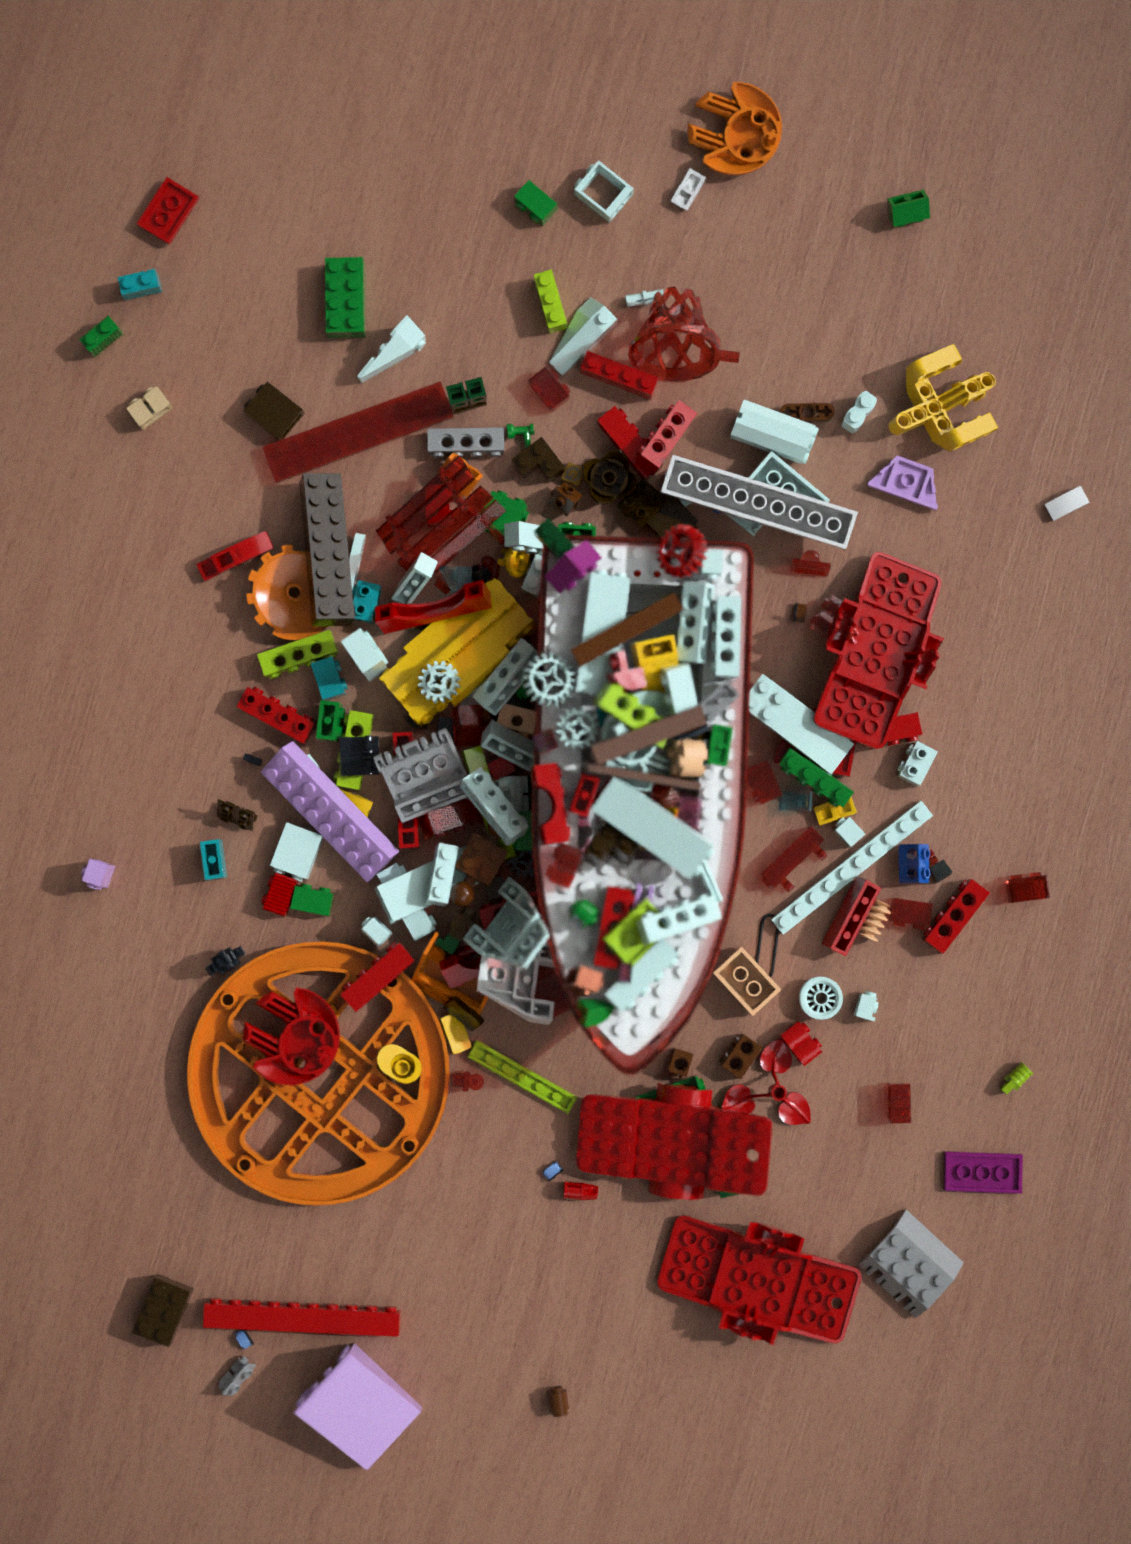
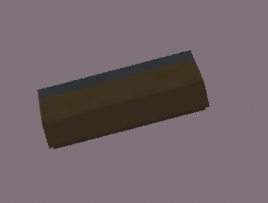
[443,996,485,1031]

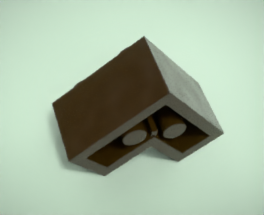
[511,437,565,482]
[584,821,640,870]

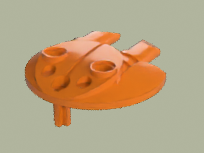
[687,82,782,175]

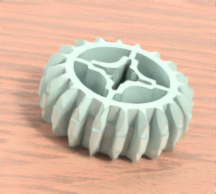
[522,653,576,707]

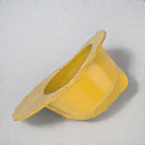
[377,1044,421,1083]

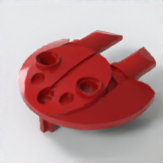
[243,987,340,1085]

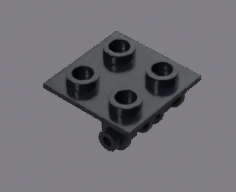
[340,735,380,776]

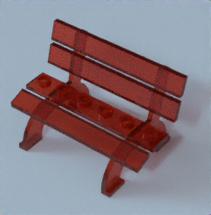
[376,455,506,595]

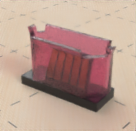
[619,962,633,984]

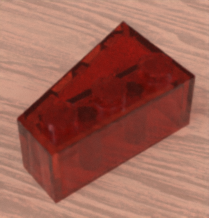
[418,799,483,840]

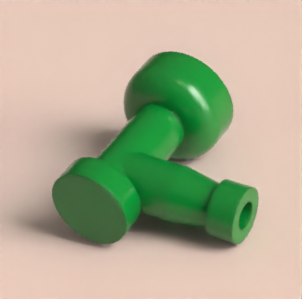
[506,423,534,449]

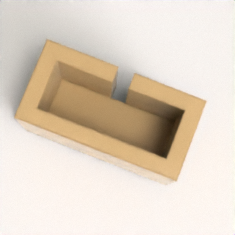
[126,386,173,430]

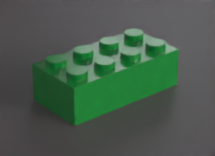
[325,257,366,338]

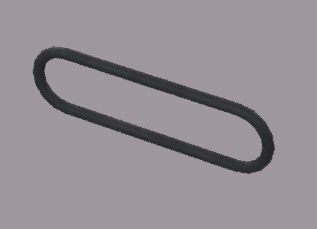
[756,914,779,978]

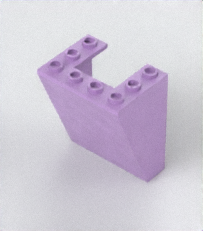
[294,1343,422,1470]

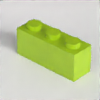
[533,269,567,334]

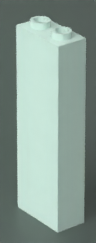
[576,571,630,696]
[591,776,715,879]
[375,846,497,924]

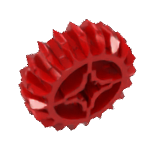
[655,524,708,578]

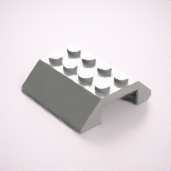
[373,728,467,823]
[857,1209,964,1318]

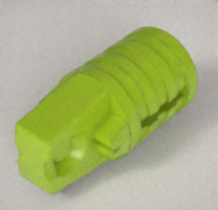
[1000,1062,1033,1095]

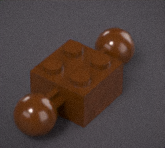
[450,823,508,907]

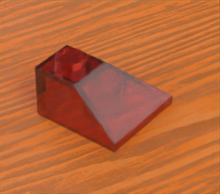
[452,704,488,746]

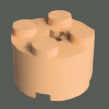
[666,738,707,777]

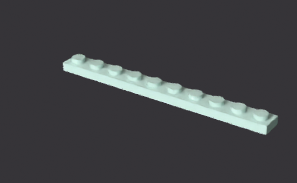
[770,801,933,935]

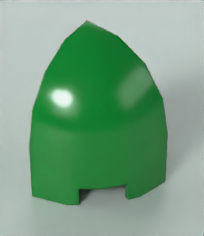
[577,998,615,1027]

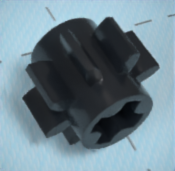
[466,564,491,583]

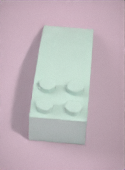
[742,674,854,774]

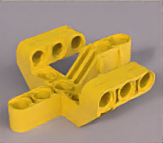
[888,344,998,452]

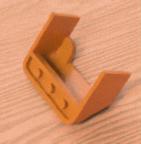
[411,932,489,1015]

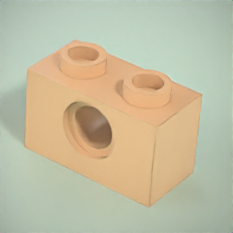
[497,704,539,738]

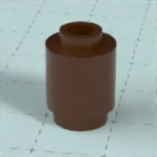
[547,1386,569,1417]

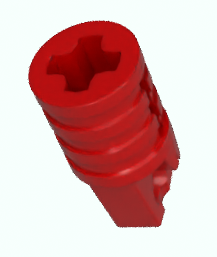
[563,1181,598,1200]

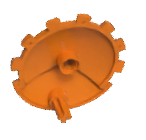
[246,545,328,640]

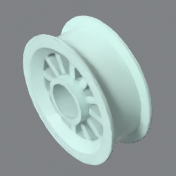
[799,977,843,1020]

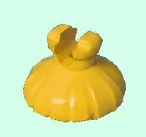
[498,548,531,578]

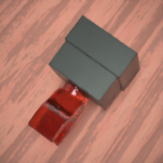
[929,849,952,884]

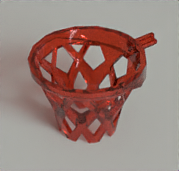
[628,287,740,382]

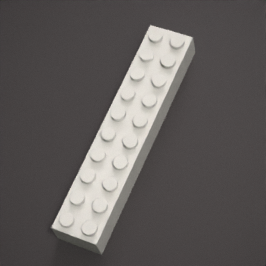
[661,455,858,550]

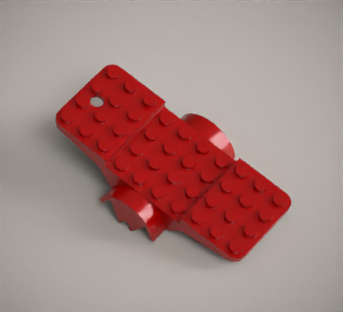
[813,552,944,749]
[576,1083,773,1200]
[657,1215,862,1345]

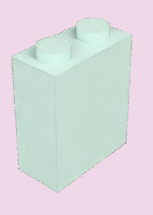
[270,822,324,881]

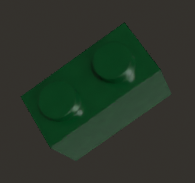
[534,518,575,561]

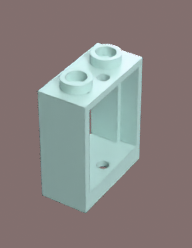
[574,160,634,223]

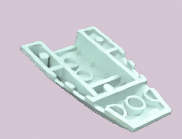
[463,877,550,968]

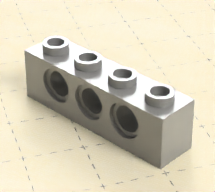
[428,428,505,458]

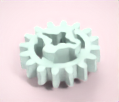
[418,661,461,703]
[556,707,599,750]

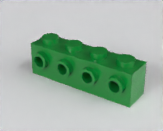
[778,747,854,808]

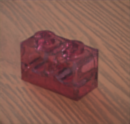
[677,795,703,832]

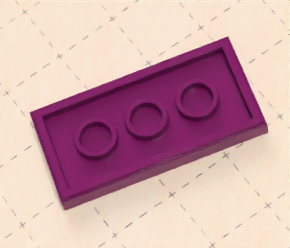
[943,1151,1023,1194]

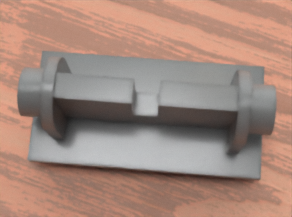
[218,1356,256,1396]

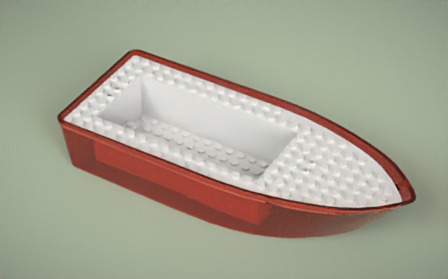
[532,535,754,1075]

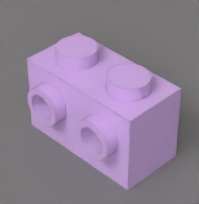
[81,859,115,890]

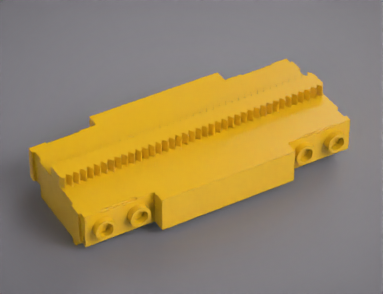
[379,578,537,726]

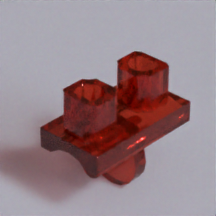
[452,1070,484,1092]

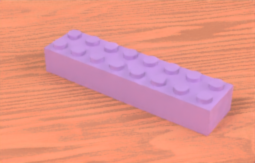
[261,741,399,882]

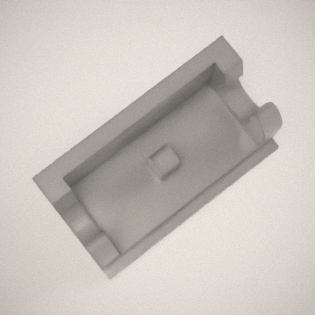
[699,679,740,722]

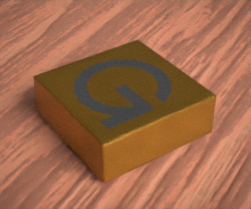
[561,462,583,487]

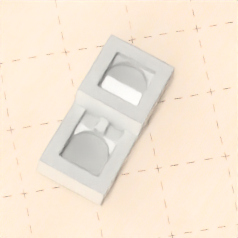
[671,168,706,211]
[1045,486,1090,521]

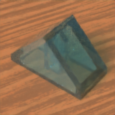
[439,566,472,594]
[779,791,812,812]

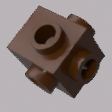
[549,482,583,517]

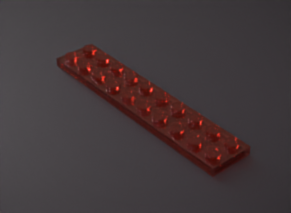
[263,381,454,484]

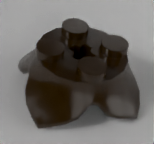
[582,450,637,504]

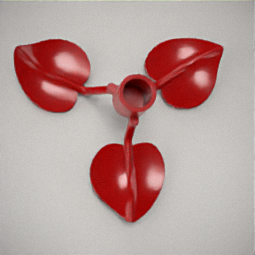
[721,1039,811,1125]

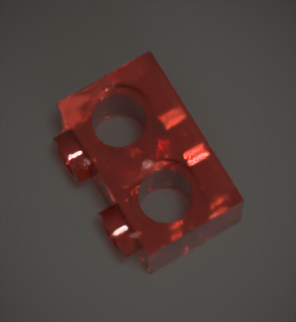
[888,1082,911,1124]

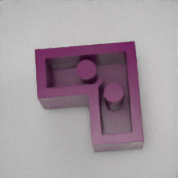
[544,540,602,594]

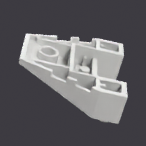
[477,942,560,1025]

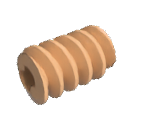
[858,899,892,942]

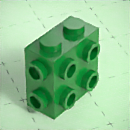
[475,490,529,540]

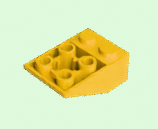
[630,635,678,694]

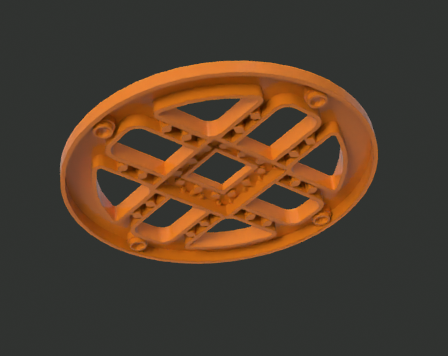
[187,941,450,1205]

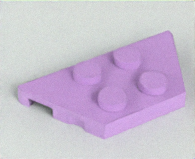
[867,456,938,511]

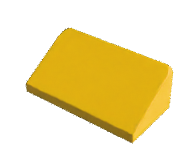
[441,1014,472,1054]

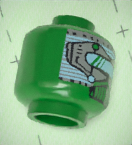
[568,899,598,929]

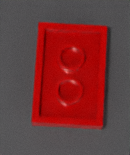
[137,177,200,245]

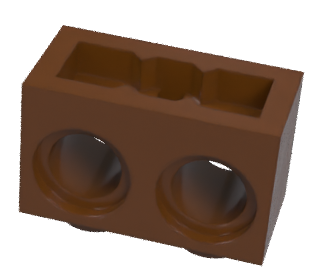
[720,1033,763,1079]

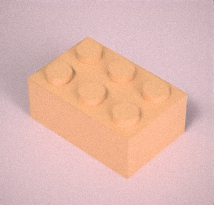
[712,946,781,1016]

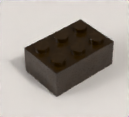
[132,1274,194,1347]

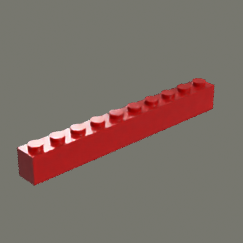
[203,1298,401,1337]

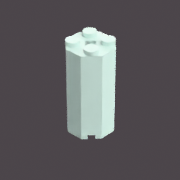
[730,400,819,464]

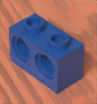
[899,844,930,883]

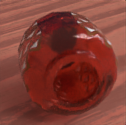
[651,783,680,808]

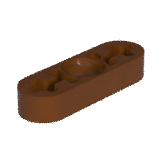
[779,403,835,422]

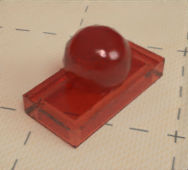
[790,550,831,577]

